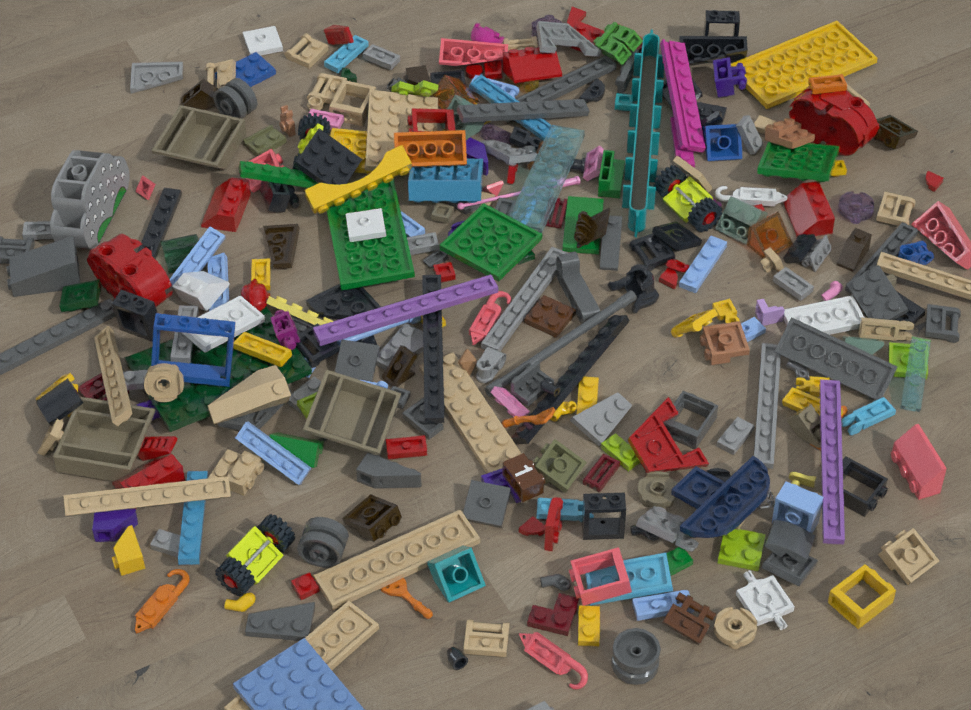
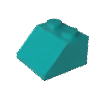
[427,545,486,602]

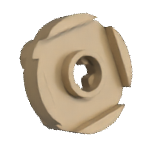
[144,363,184,402]
[714,607,757,649]

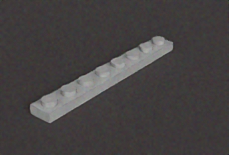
[481,247,567,351]
[754,343,781,469]

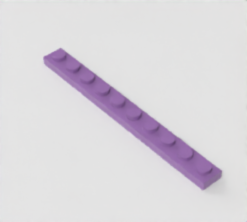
[313,275,498,346]
[819,379,845,545]

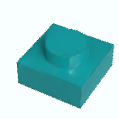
[614,93,633,111]

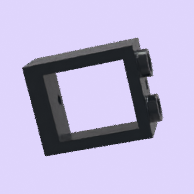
[703,10,740,36]
[112,290,158,342]
[842,456,888,517]
[582,492,626,540]

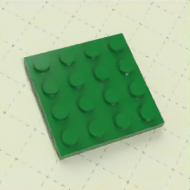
[757,141,839,183]
[439,203,543,282]

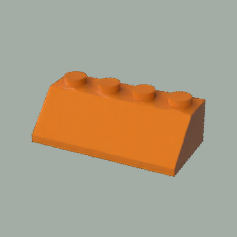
[394,130,467,167]

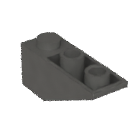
[356,452,422,489]

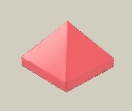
[135,176,156,200]
[482,181,504,197]

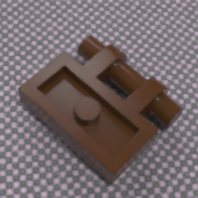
[662,592,716,645]

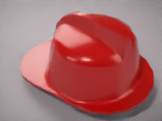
[241,279,271,311]

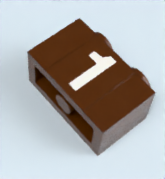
[502,453,545,503]

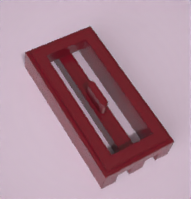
[544,197,568,228]
[583,453,620,493]

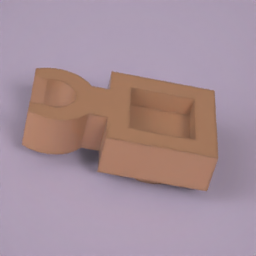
[279,105,296,137]

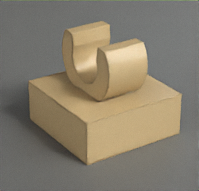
[760,247,784,272]

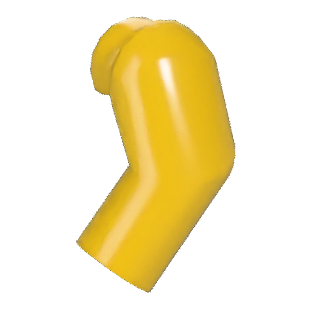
[550,401,577,422]
[224,592,256,612]

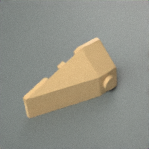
[207,365,291,424]

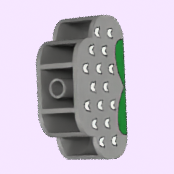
[50,150,130,249]

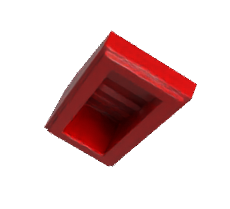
[324,25,354,45]
[137,436,178,461]

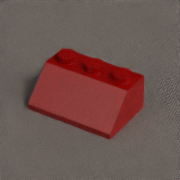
[503,47,562,83]
[201,177,251,232]
[783,181,835,237]
[112,454,185,509]

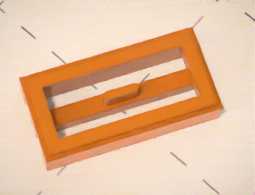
[808,74,847,94]

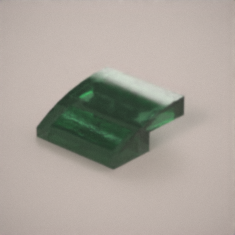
[161,234,205,274]

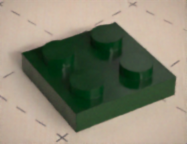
[59,279,102,312]

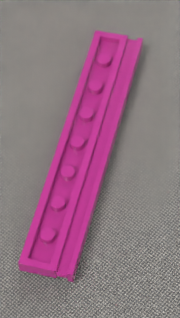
[660,39,706,153]

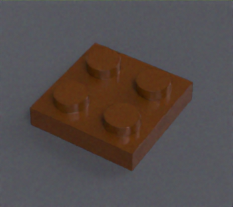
[524,295,576,338]

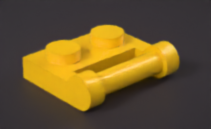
[671,308,718,338]

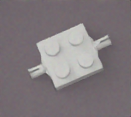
[736,570,795,630]

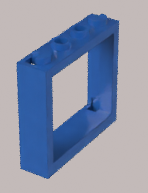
[151,313,236,387]

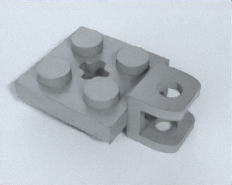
[636,506,699,552]

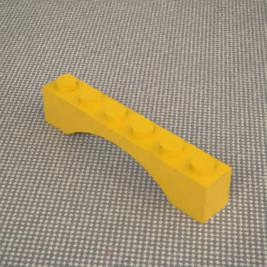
[304,145,412,214]

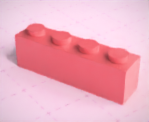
[911,201,971,270]

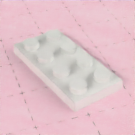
[783,295,864,335]
[183,296,265,352]

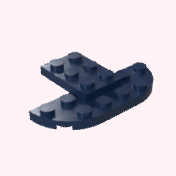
[671,456,770,538]

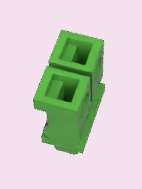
[594,22,643,65]

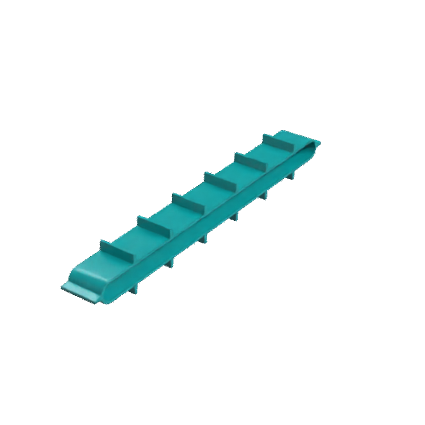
[622,29,664,238]

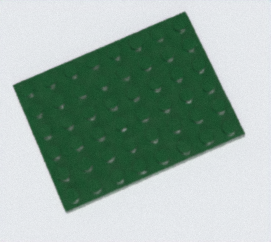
[125,306,312,432]

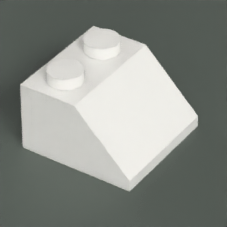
[172,271,230,311]

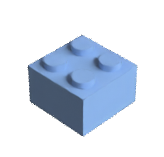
[772,481,824,533]

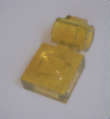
[505,75,539,92]

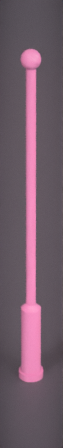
[457,176,580,210]

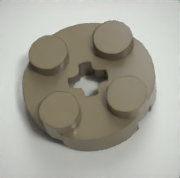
[637,471,677,508]

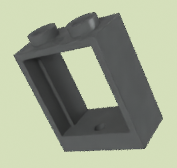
[664,391,718,449]

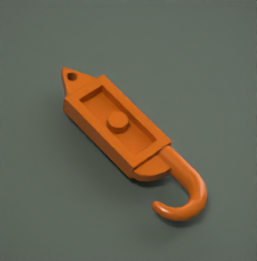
[135,569,190,634]

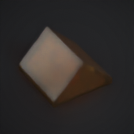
[431,75,479,109]
[747,211,793,259]

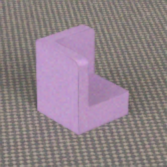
[755,299,785,326]

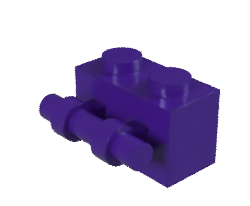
[713,58,747,97]

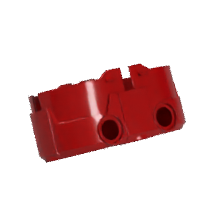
[789,85,879,156]
[87,233,173,308]

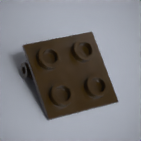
[574,208,610,248]

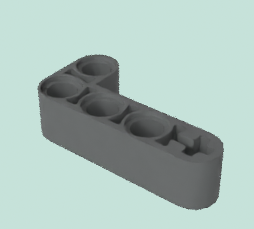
[556,251,600,323]

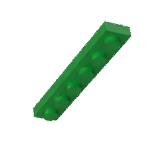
[239,161,319,188]

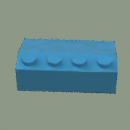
[408,159,483,203]

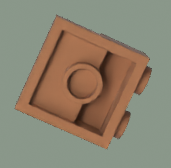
[765,118,815,149]
[700,321,750,365]

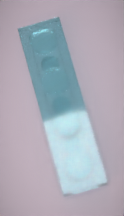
[900,336,931,412]

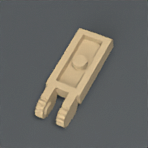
[858,317,914,341]

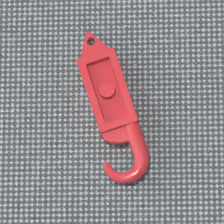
[469,291,511,345]
[519,632,588,690]

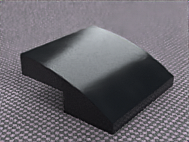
[36,378,84,426]

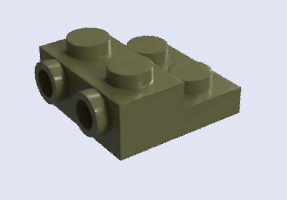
[533,439,587,493]

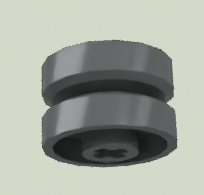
[213,78,258,119]
[297,517,349,568]
[612,628,661,685]

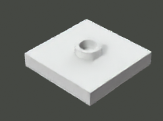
[243,26,283,56]
[346,208,386,242]

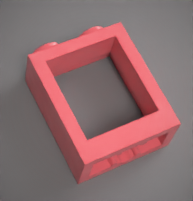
[569,547,632,606]

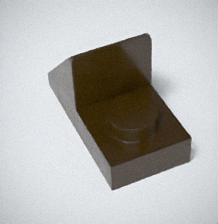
[382,345,417,387]

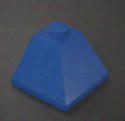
[703,124,742,161]

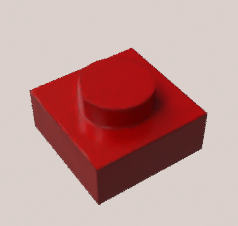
[433,262,456,282]
[291,572,320,600]

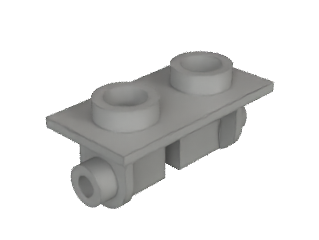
[802,235,831,272]

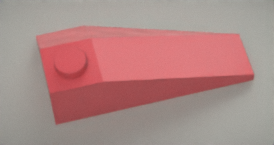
[439,38,508,66]

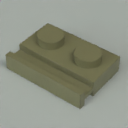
[243,125,287,157]

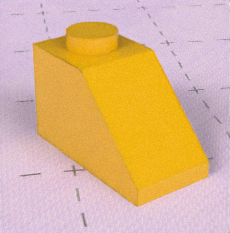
[111,525,145,576]

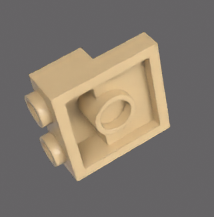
[208,449,264,496]
[878,528,939,585]

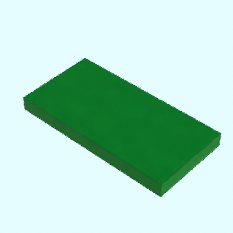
[562,196,604,254]

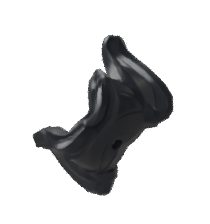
[607,264,659,314]

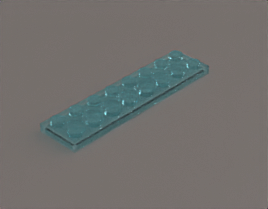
[509,125,585,233]

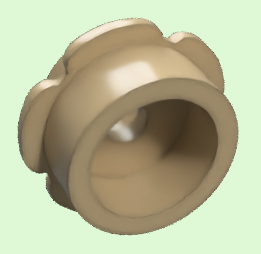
[307,96,324,110]

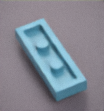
[324,35,369,73]

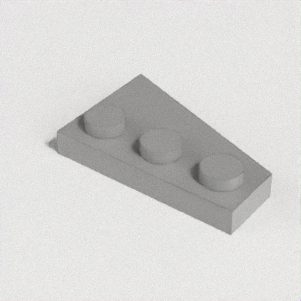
[130,62,183,94]
[480,140,538,165]
[376,323,423,370]
[570,392,632,446]

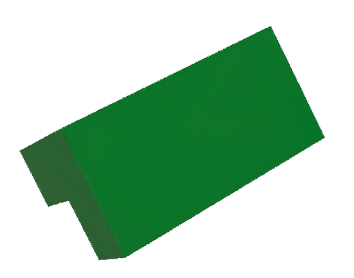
[598,150,625,199]
[270,432,324,468]

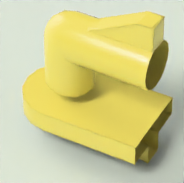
[789,472,816,488]

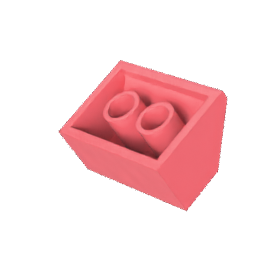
[891,424,947,500]

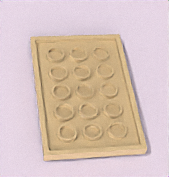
[365,90,438,175]

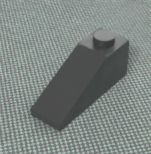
[600,215,622,271]

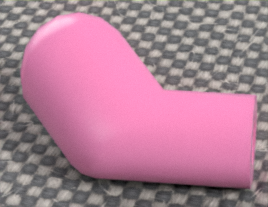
[821,281,843,301]

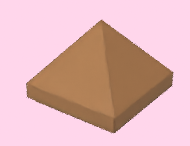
[458,349,477,376]

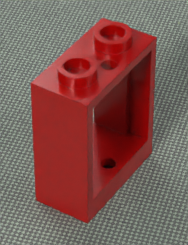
[407,108,455,132]

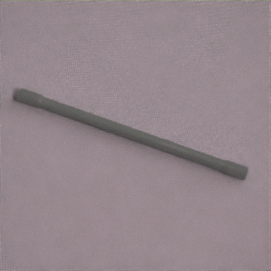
[484,290,637,397]

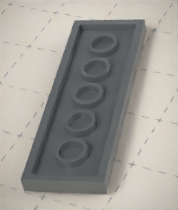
[774,317,898,400]

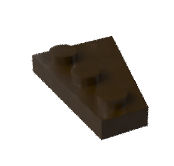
[263,224,300,269]

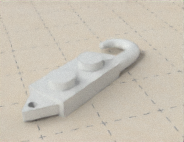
[715,186,787,206]

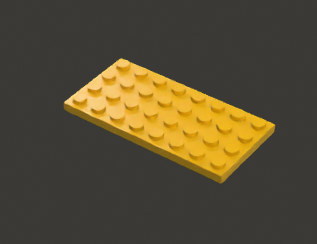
[731,21,878,109]

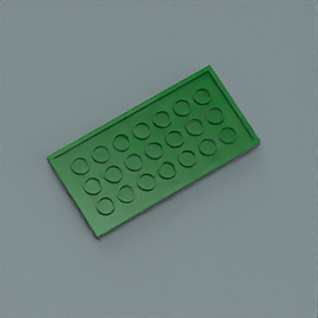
[327,179,415,290]

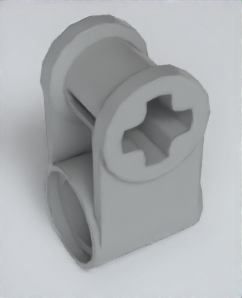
[476,347,506,383]

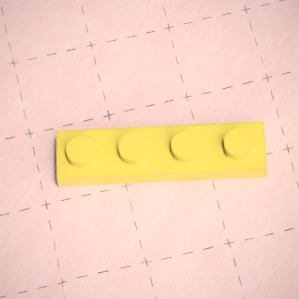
[267,296,333,325]

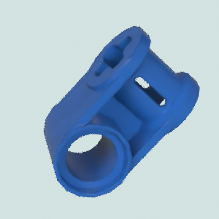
[897,241,934,265]

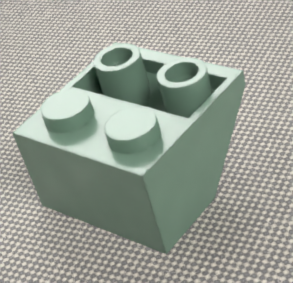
[715,196,768,244]

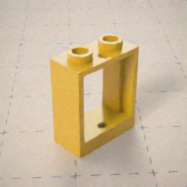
[828,564,896,629]

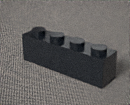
[679,36,748,64]

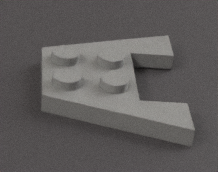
[536,21,601,57]

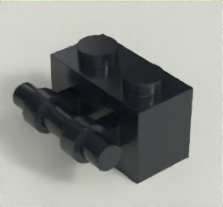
[259,181,299,212]

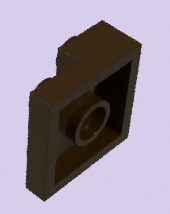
[873,115,918,149]
[342,494,402,542]

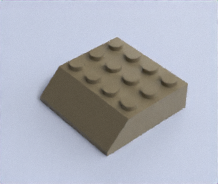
[152,105,246,169]
[303,370,401,455]
[53,397,155,481]

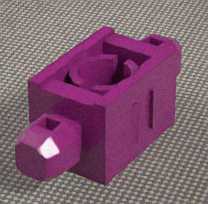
[271,309,300,350]

